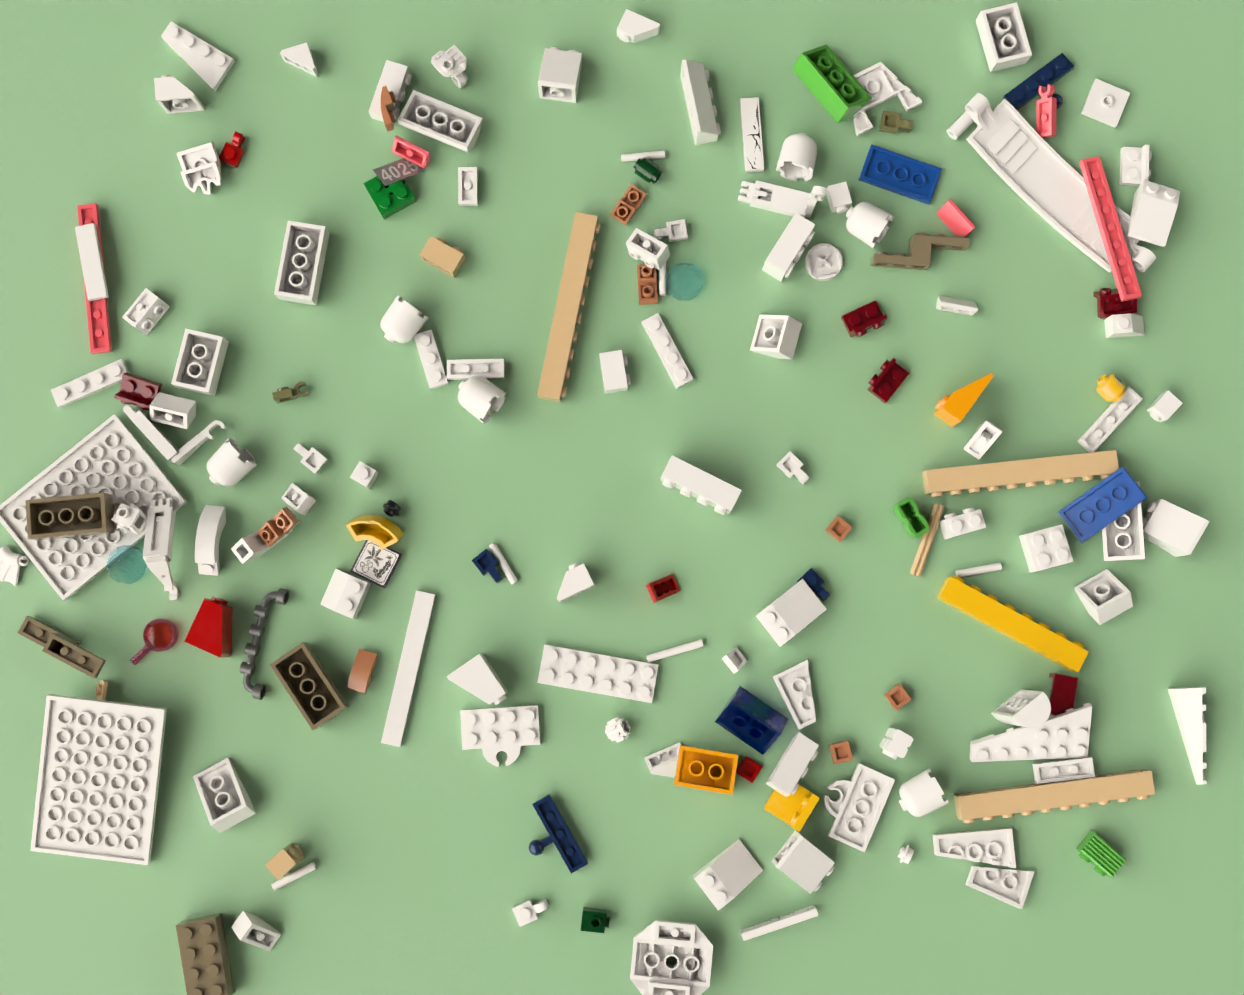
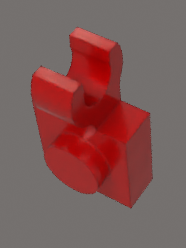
[219,131,245,168]

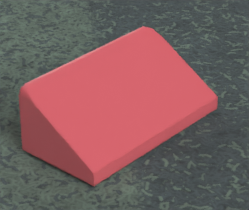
[392,135,430,169]
[937,199,975,238]

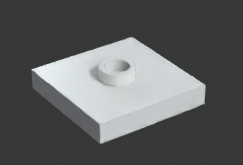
[1080,79,1130,128]

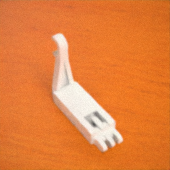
[738,180,827,218]
[123,405,226,466]
[143,498,179,600]

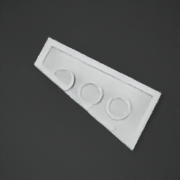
[932,828,1016,868]

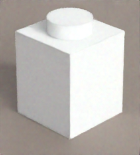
[826,182,852,214]
[1147,390,1183,423]
[350,461,380,489]

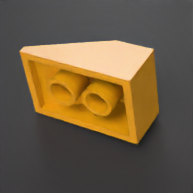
[934,373,994,427]
[674,745,739,795]

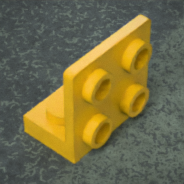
[764,784,820,832]

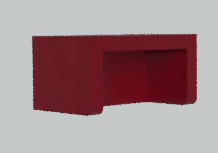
[1049,673,1078,714]

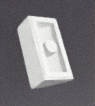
[936,296,978,316]

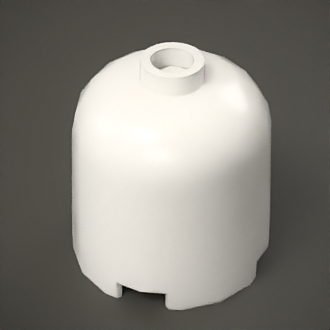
[776,133,818,182]
[846,201,894,249]
[380,295,429,344]
[458,376,506,424]
[207,438,257,487]
[898,768,949,817]

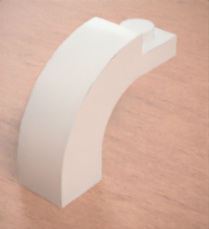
[195,505,226,576]
[231,507,300,564]

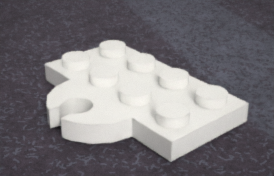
[460,705,541,767]
[823,763,895,852]

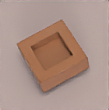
[825,515,853,543]
[884,683,912,711]
[829,740,853,765]

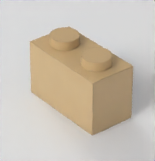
[420,236,465,278]
[265,843,304,880]

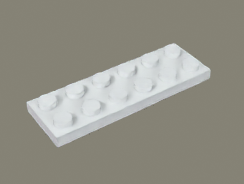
[537,644,659,703]

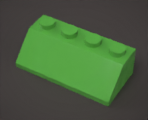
[792,44,872,123]

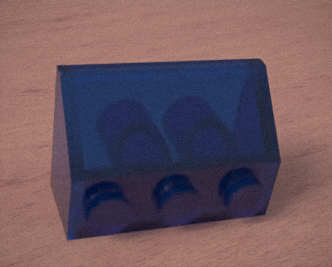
[715,686,788,755]

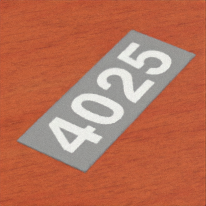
[373,158,424,186]

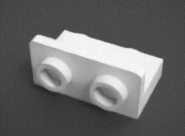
[1119,144,1152,186]
[122,288,170,335]

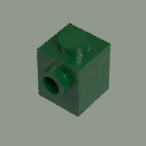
[581,907,610,933]

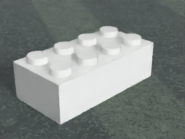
[274,221,330,305]
[660,455,742,515]

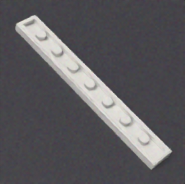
[381,590,436,747]

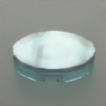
[666,263,703,300]
[107,545,147,584]

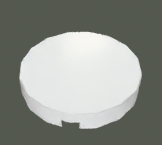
[805,243,843,281]

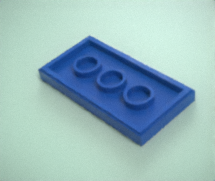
[859,144,942,205]
[1058,467,1147,543]

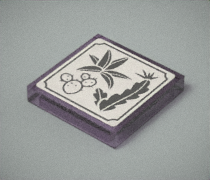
[350,540,403,589]

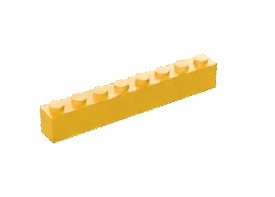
[936,575,1089,672]

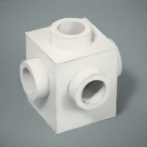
[111,503,147,535]

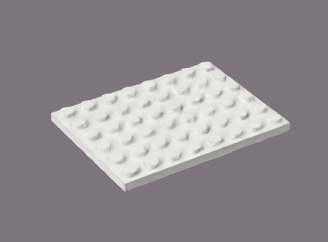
[0,414,187,601]
[30,694,167,865]

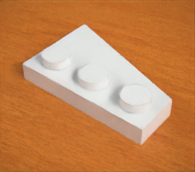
[965,866,1034,909]

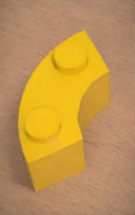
[346,515,404,549]

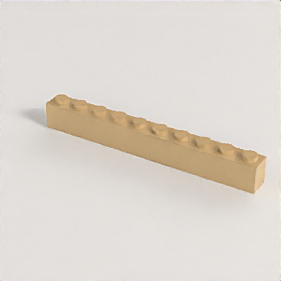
[537,212,601,402]
[922,450,1119,497]
[954,769,1155,823]

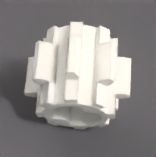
[605,717,631,743]

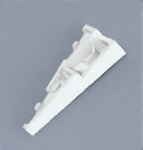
[1168,687,1207,784]

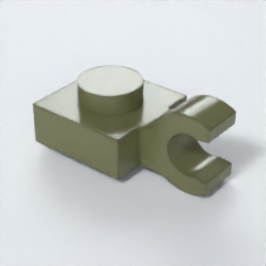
[879,110,914,134]
[272,382,309,403]

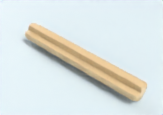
[910,504,944,577]

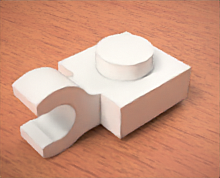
[653,219,688,242]
[293,443,328,474]
[776,451,809,484]
[512,899,549,927]

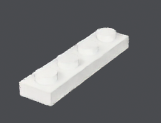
[641,313,693,389]
[51,359,129,408]

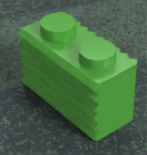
[1076,831,1126,877]

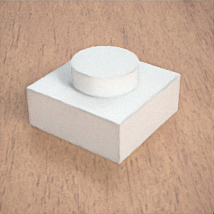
[722,647,748,673]

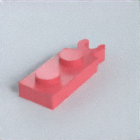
[1036,84,1057,138]

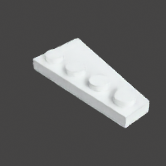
[161,21,235,92]

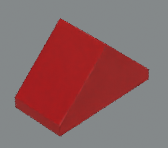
[646,574,681,603]

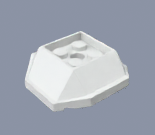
[630,920,713,995]

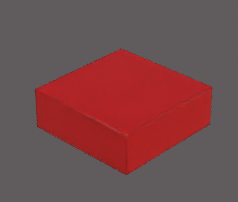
[736,756,762,783]

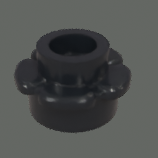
[383,500,401,517]

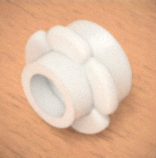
[897,845,914,864]

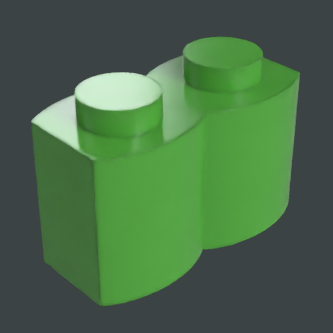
[893,497,929,539]

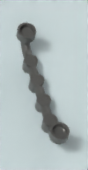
[240,588,289,700]

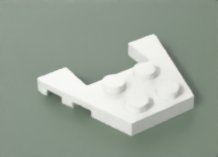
[853,62,922,137]

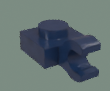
[472,549,503,583]
[797,568,830,601]

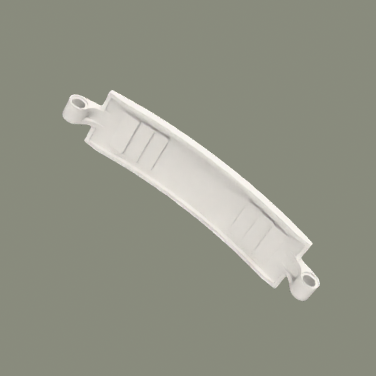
[965,92,1156,273]

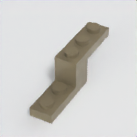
[870,232,970,270]
[18,616,106,678]

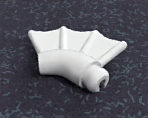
[0,545,29,586]

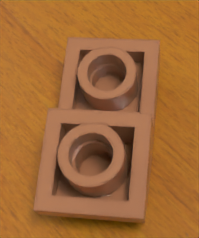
[381,86,396,132]
[610,184,647,225]
[637,264,658,305]
[257,507,299,547]
[347,649,378,694]

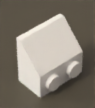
[154,75,204,114]
[750,315,802,360]
[557,562,594,602]
[321,569,372,619]
[1074,569,1133,625]

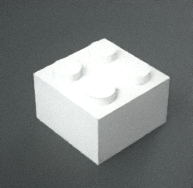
[1019,524,1073,573]

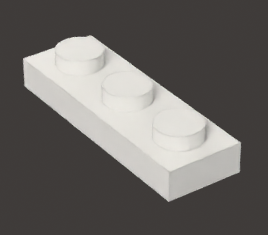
[414,330,449,390]
[447,359,505,380]
[1032,757,1095,784]

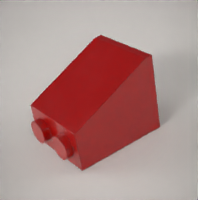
[184,596,233,658]

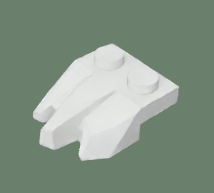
[177,142,221,195]

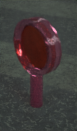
[130,619,178,665]

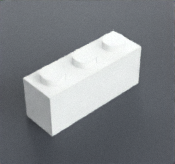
[368,60,412,123]
[766,732,819,797]

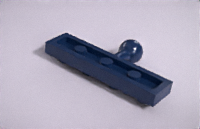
[1003,53,1074,110]
[529,794,588,874]

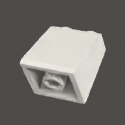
[538,47,582,103]
[1142,499,1210,557]
[446,654,508,705]
[771,830,835,894]

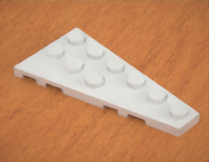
[969,702,1092,762]

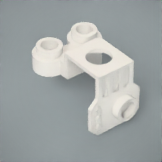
[431,45,468,88]

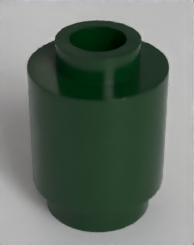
[633,157,662,184]

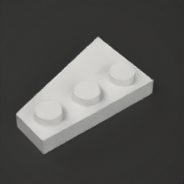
[772,660,816,730]

